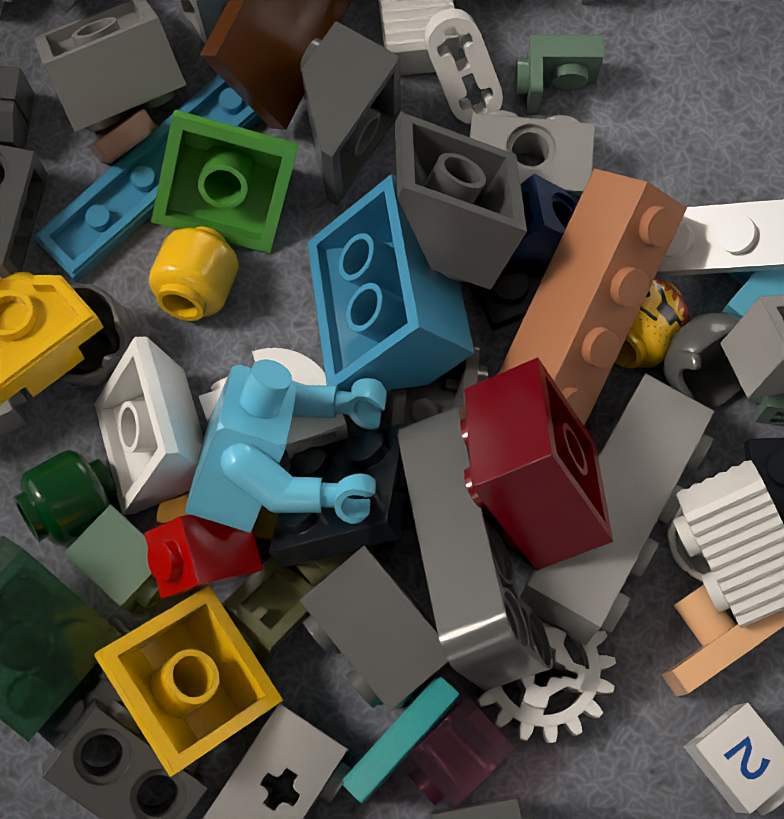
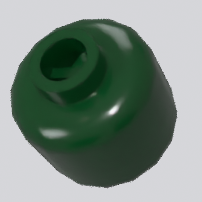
[13,450,117,546]

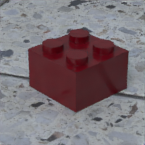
[460,357,613,571]

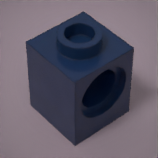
[508,174,580,277]

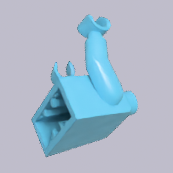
[185,359,387,533]

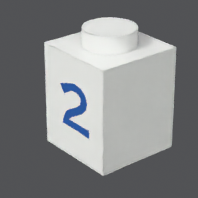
[683,703,784,816]

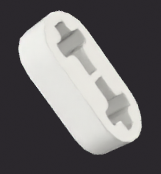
[424,8,503,124]

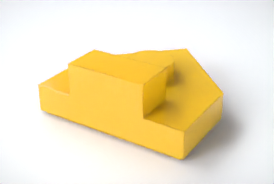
[0,275,104,405]

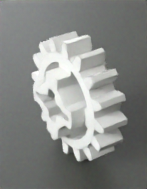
[476,620,616,743]

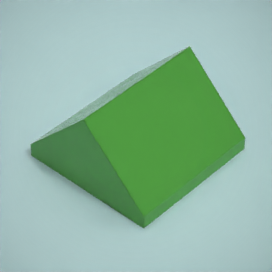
[151,110,299,254]

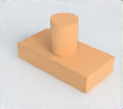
[661,584,784,697]

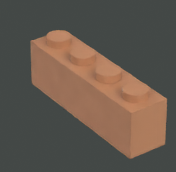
[497,168,687,426]

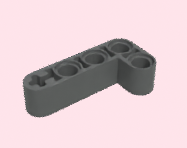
[398,405,553,690]

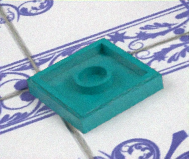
[343,677,459,803]

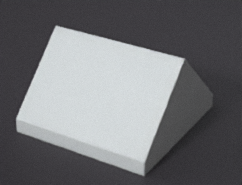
[94,337,204,515]

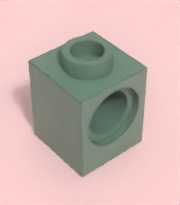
[64,504,161,613]

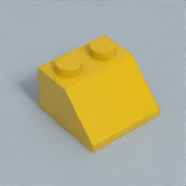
[94,585,283,777]

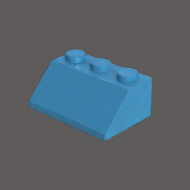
[307,174,474,392]

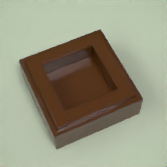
[88,108,156,164]

